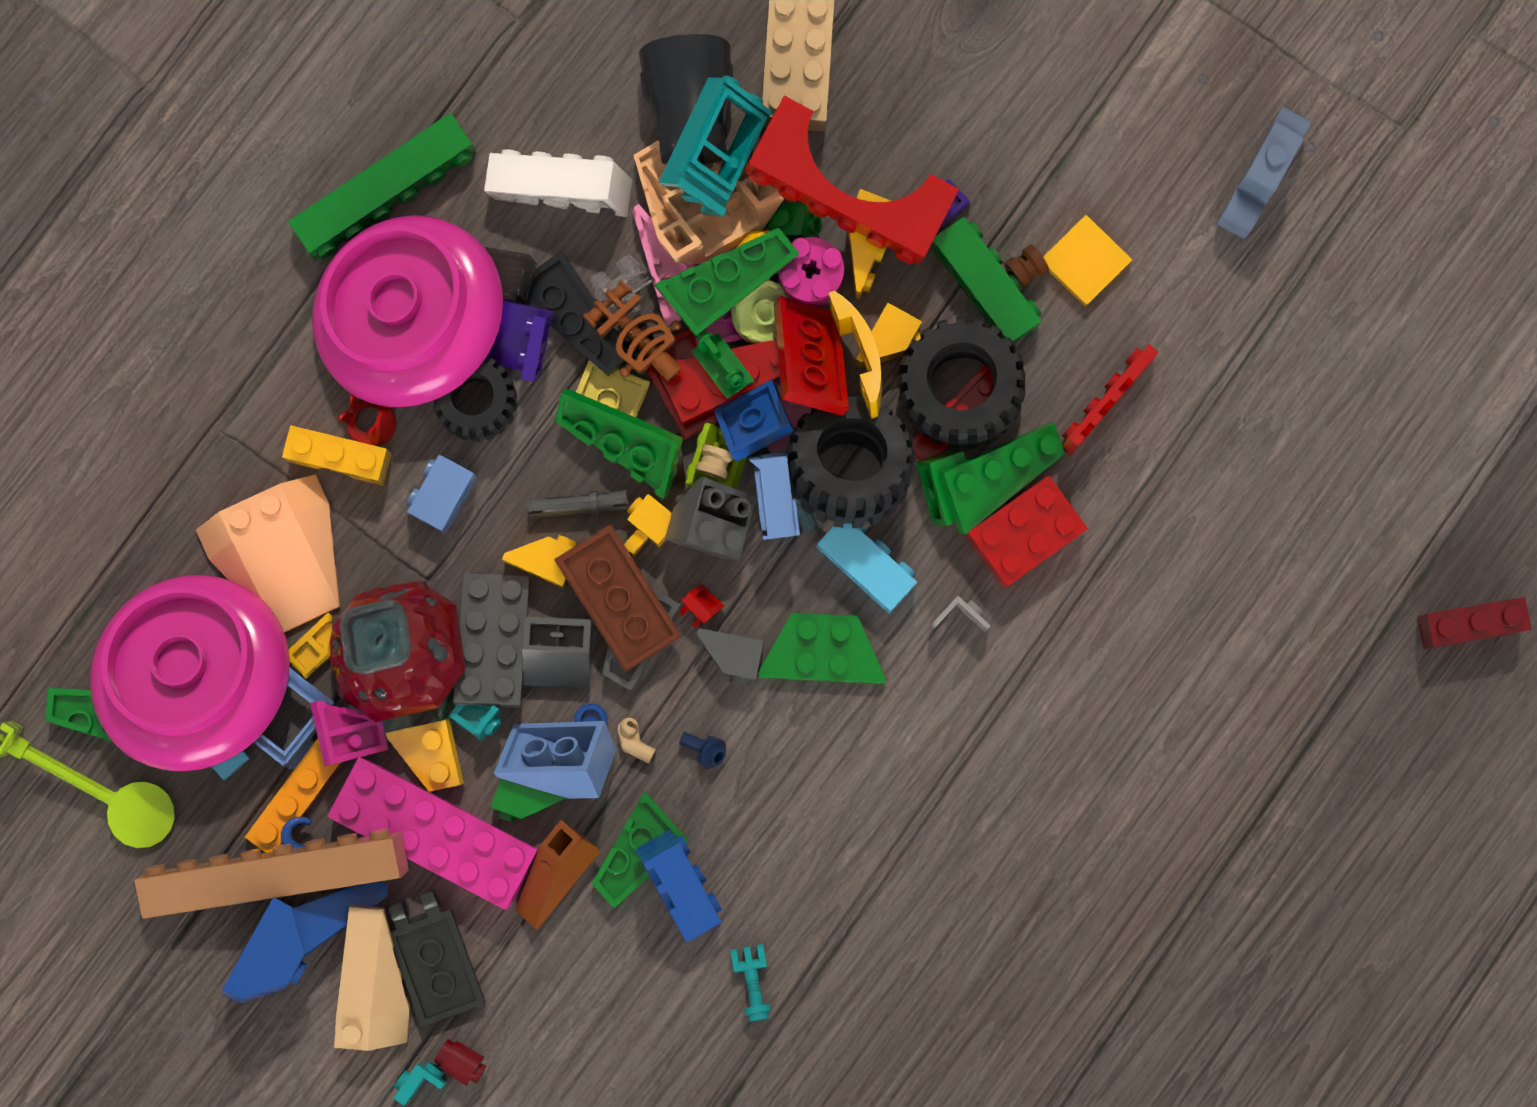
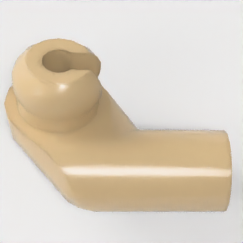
[617,718,656,764]

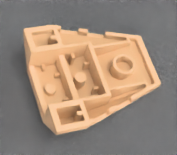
[634,140,784,264]
[196,474,340,633]

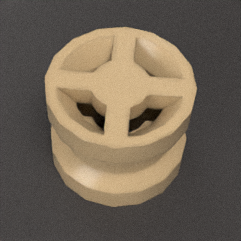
[695,444,733,480]

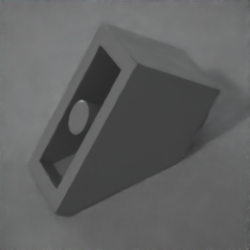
[697,628,764,686]

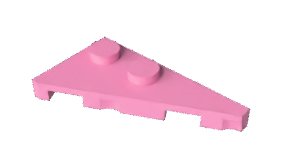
[633,204,696,326]

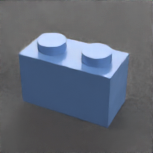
[406,455,477,535]

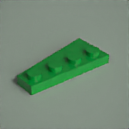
[654,228,800,337]
[555,389,683,499]
[938,423,1065,535]
[45,688,113,742]

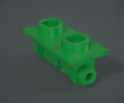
[691,331,754,399]

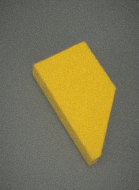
[289,613,333,679]

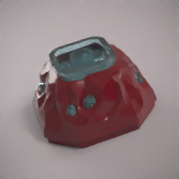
[329,581,465,722]

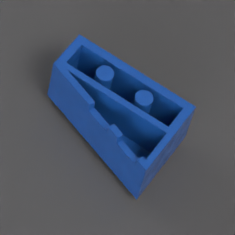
[635,830,722,943]

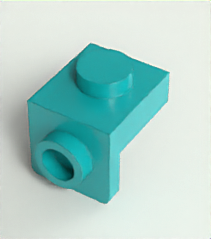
[449,705,502,741]
[393,1061,448,1106]

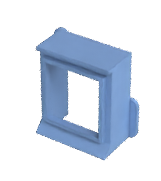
[748,451,800,540]
[253,667,338,770]

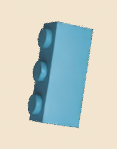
[816,524,917,614]

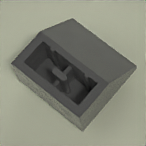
[665,477,757,560]
[522,616,594,689]

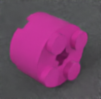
[778,237,844,307]

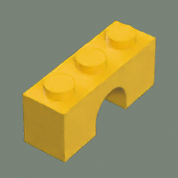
[282,425,392,486]

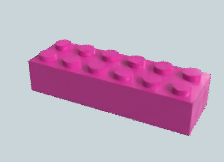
[327,757,539,910]

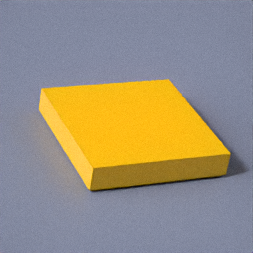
[1043,215,1132,307]

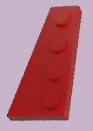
[657,339,780,425]

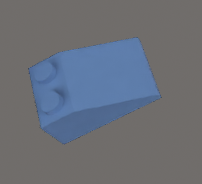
[494,721,617,799]

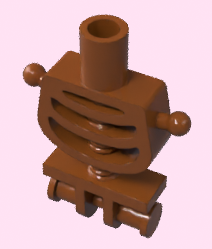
[582,279,682,382]

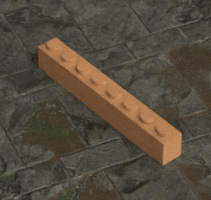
[134,828,409,919]

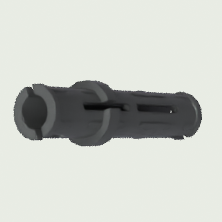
[528,490,629,519]

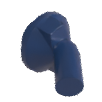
[679,732,726,769]

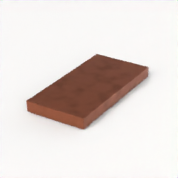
[554,524,682,672]

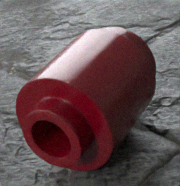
[434,1039,487,1086]

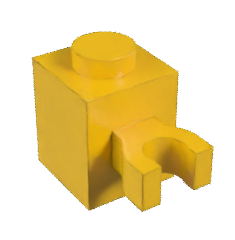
[624,494,672,557]

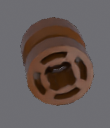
[1003,244,1049,289]

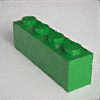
[930,216,1042,344]

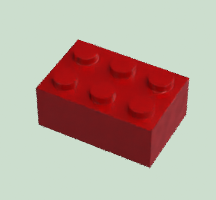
[966,475,1088,590]

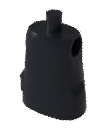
[639,34,733,166]

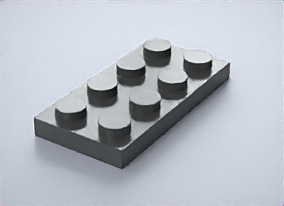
[453,573,531,708]

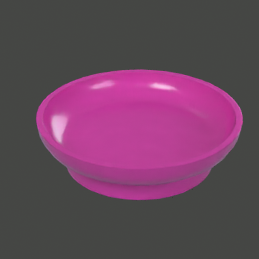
[312,215,503,407]
[90,575,290,771]

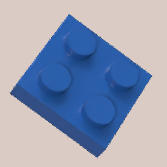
[714,379,794,462]

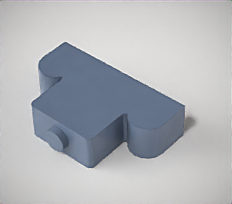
[1216,106,1311,239]

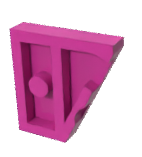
[310,701,389,766]

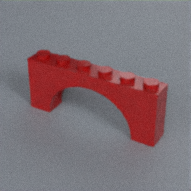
[745,95,959,265]

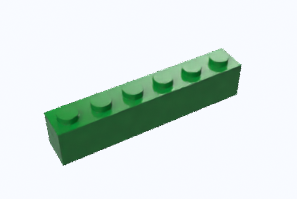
[288,113,476,260]

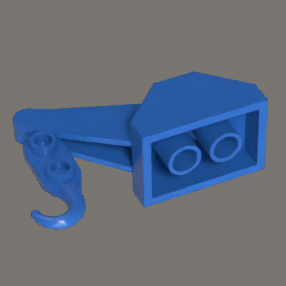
[222,817,388,1003]

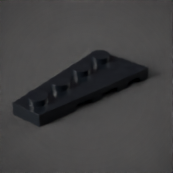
[508,251,635,376]

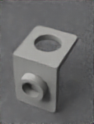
[931,596,991,632]

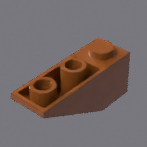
[515,820,601,930]

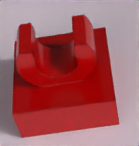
[679,583,725,628]

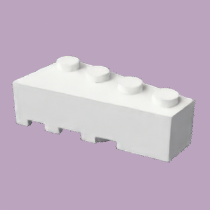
[484,150,632,217]

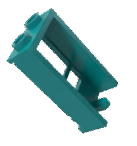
[658,76,773,217]

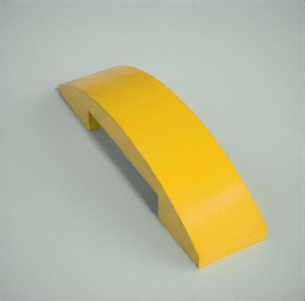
[829,291,882,419]

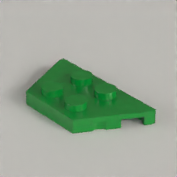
[758,613,886,684]

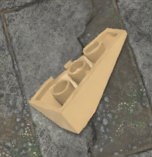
[334,905,411,1051]

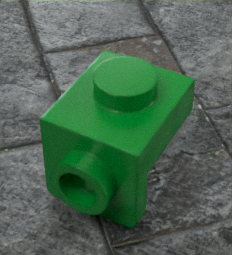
[768,203,822,239]

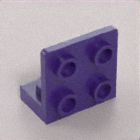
[485,299,554,382]

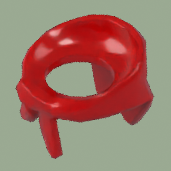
[338,394,397,446]

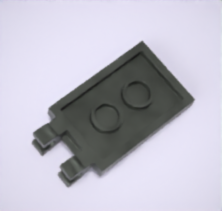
[388,889,486,1028]

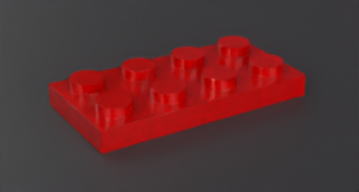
[774,296,849,416]

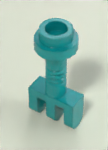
[730,944,771,1022]

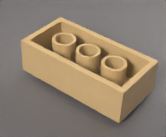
[762,0,834,132]

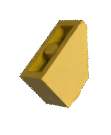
[855,303,922,368]
[502,535,577,589]

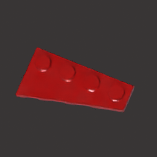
[1062,344,1159,456]

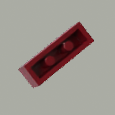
[1417,597,1532,650]

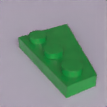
[592,791,689,908]

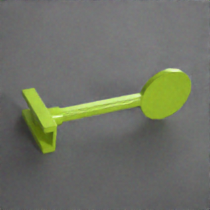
[0,721,175,848]

